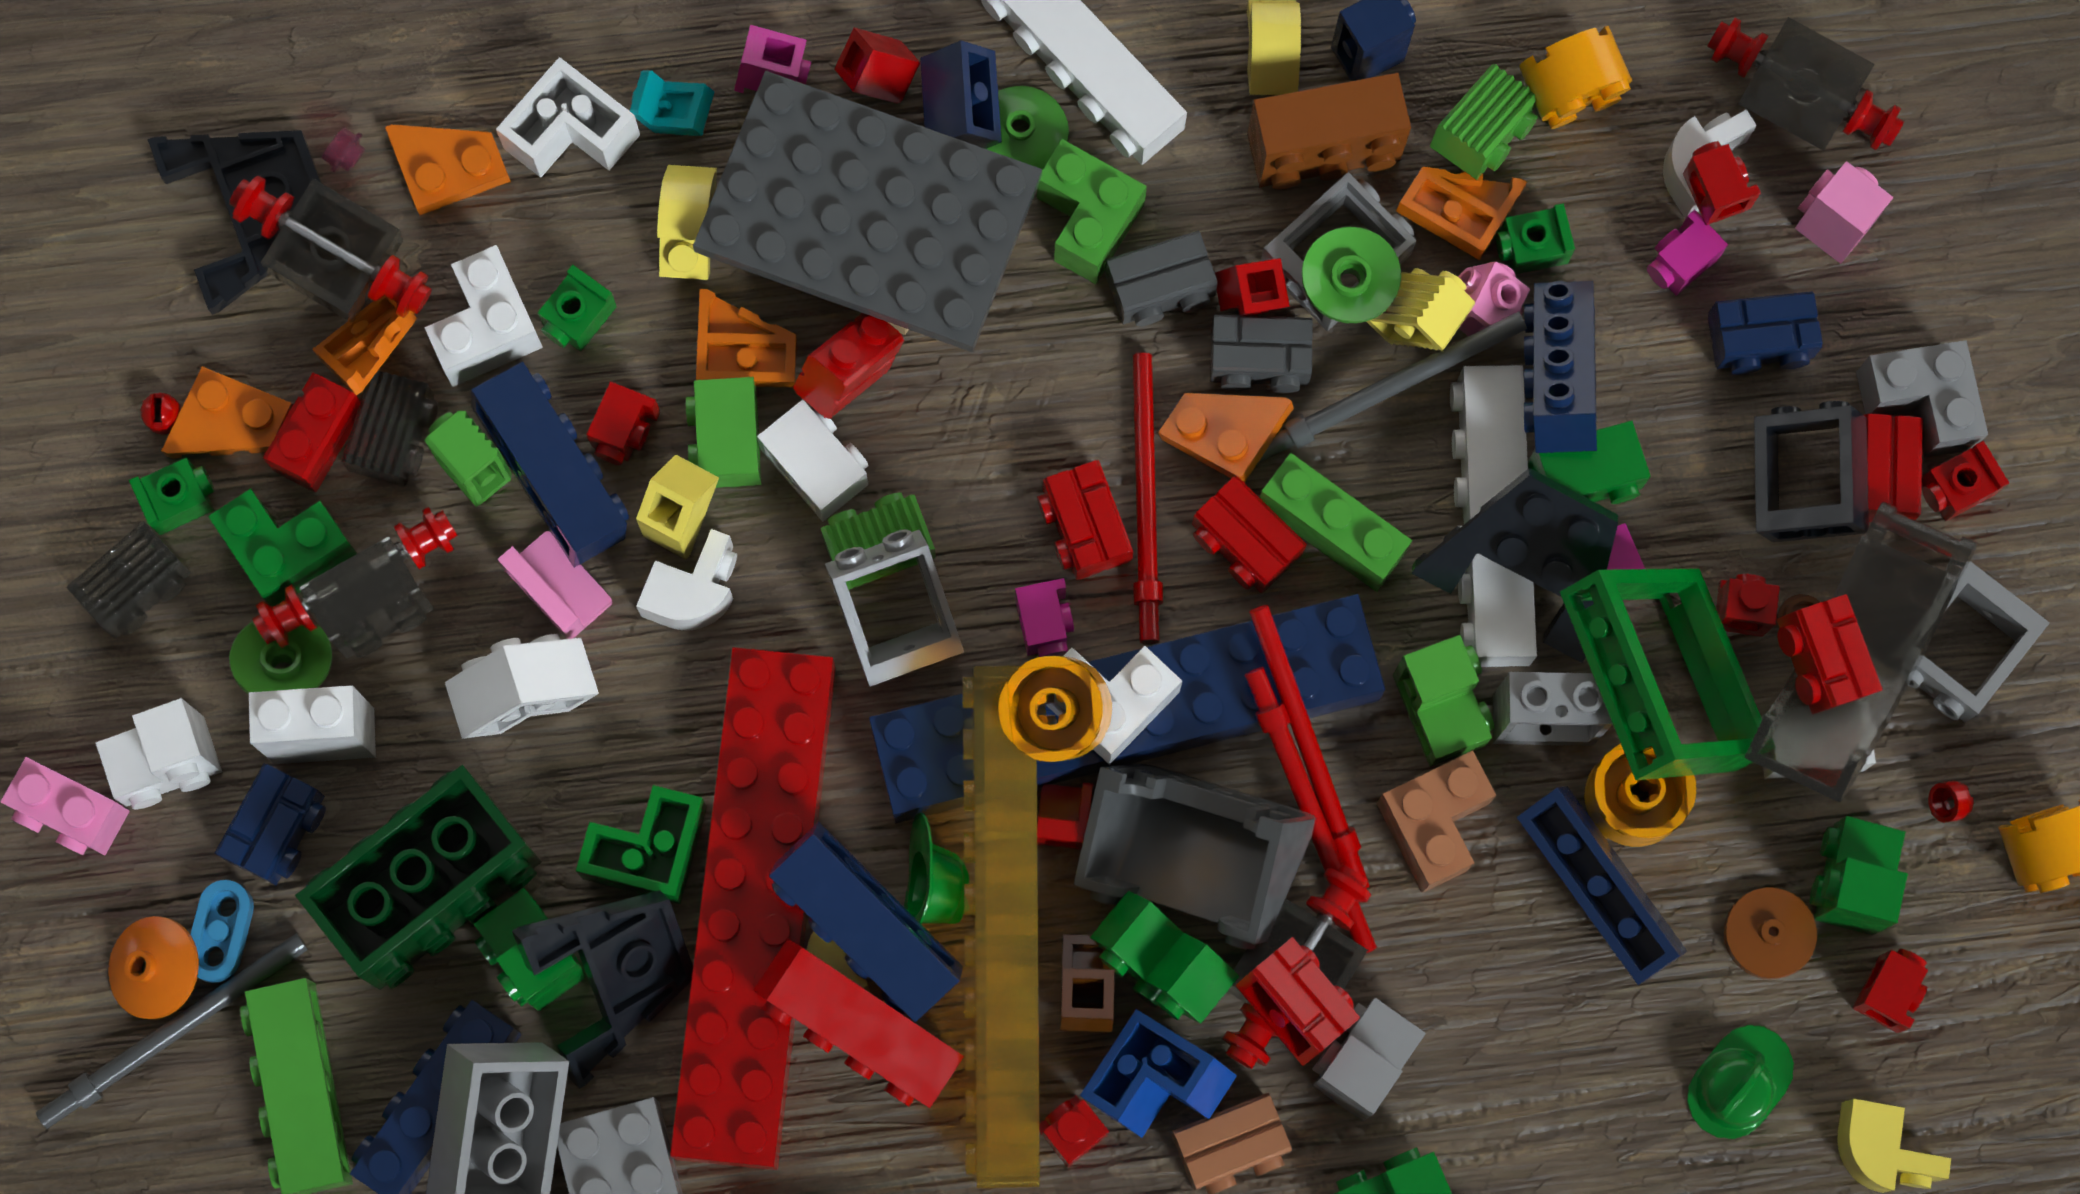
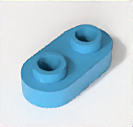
[190,880,254,983]

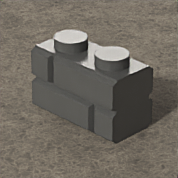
[1105,230,1218,327]
[1210,315,1313,393]

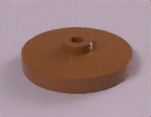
[1724,887,1817,980]

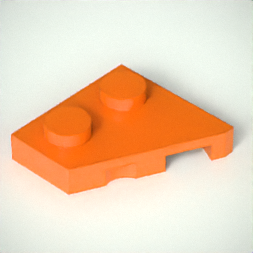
[385,124,511,215]
[1396,167,1527,260]
[312,296,418,396]

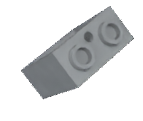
[1261,172,1417,332]
[825,530,964,687]
[1885,560,2050,723]
[1493,672,1613,746]

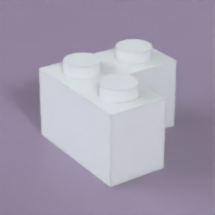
[496,57,640,178]
[424,245,543,387]
[445,634,599,739]
[1046,646,1182,765]
[95,698,222,809]

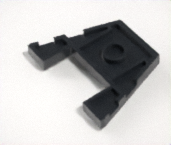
[147,130,336,315]
[1411,468,1618,663]
[512,890,693,1089]

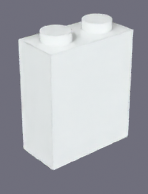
[249,685,376,764]

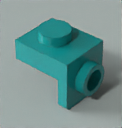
[630,70,715,136]

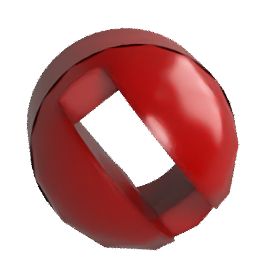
[140,392,182,435]
[1928,781,1974,823]

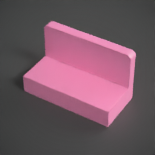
[497,531,612,639]

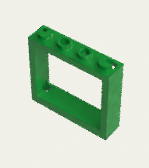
[1560,568,1775,780]

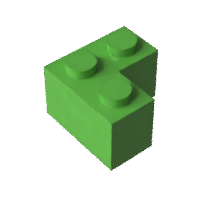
[1037,139,1147,284]
[1392,635,1494,767]

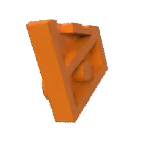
[696,289,797,387]
[161,366,293,459]
[1158,393,1294,483]

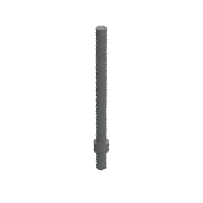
[1259,311,1527,462]
[36,933,308,1129]

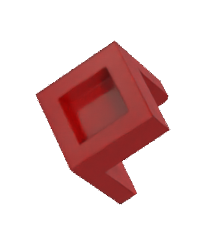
[834,27,920,104]
[1035,782,1093,850]

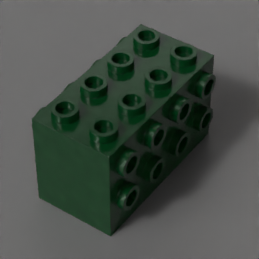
[295,764,542,990]

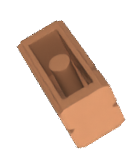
[1171,1092,1292,1194]

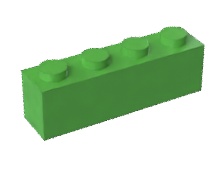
[240,978,353,1194]

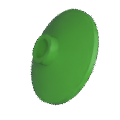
[987,86,1069,170]
[1302,227,1401,323]
[229,621,332,694]

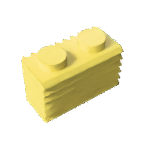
[1366,268,1475,351]

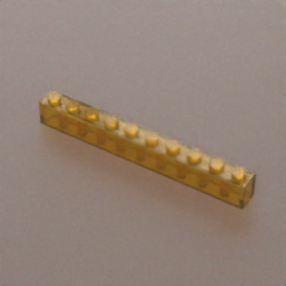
[962,666,1040,1188]

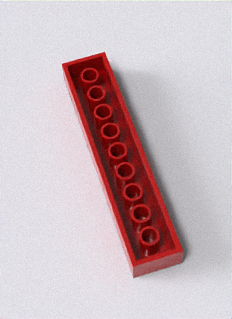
[670,647,836,1170]

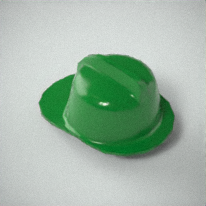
[904,812,969,924]
[1687,1025,1794,1139]

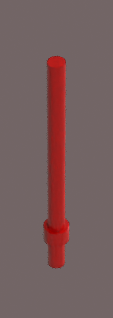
[1133,353,1163,644]
[1249,605,1370,889]
[1245,667,1377,955]

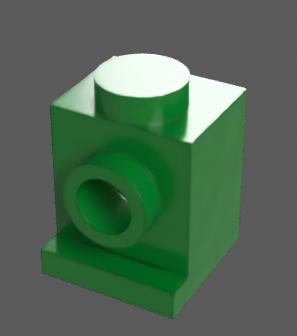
[1496,203,1575,274]
[537,264,617,352]
[129,458,215,535]

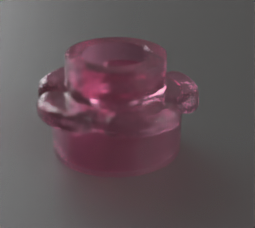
[321,127,366,172]

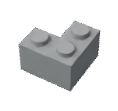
[1856,340,1988,457]
[1312,998,1426,1121]

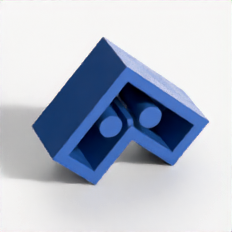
[1080,1009,1237,1138]

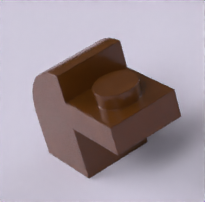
[1060,934,1114,1032]

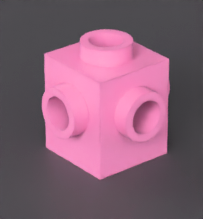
[1458,261,1530,336]

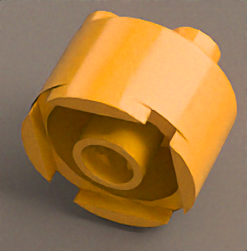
[1519,26,1632,129]
[998,656,1112,762]
[1585,743,1696,847]
[1998,800,2080,893]

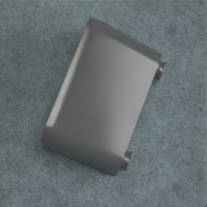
[1073,763,1316,949]

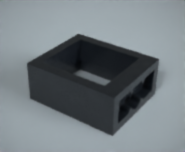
[1754,401,1869,542]

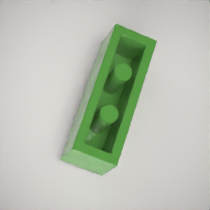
[1260,453,1412,592]

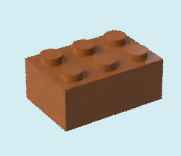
[1247,73,1411,190]

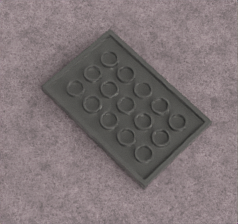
[693,70,1042,353]

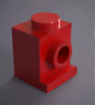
[1683,141,1761,225]
[1215,258,1290,316]
[586,381,661,466]
[1922,440,2009,522]
[1716,574,1780,637]
[1852,949,1928,1033]
[1036,1095,1110,1168]

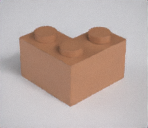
[1376,750,1496,893]

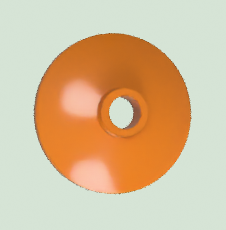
[108,916,199,1019]

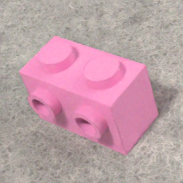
[1795,161,1894,264]
[1,757,130,856]

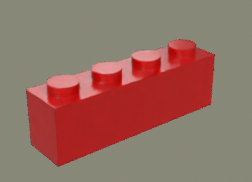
[753,938,964,1108]

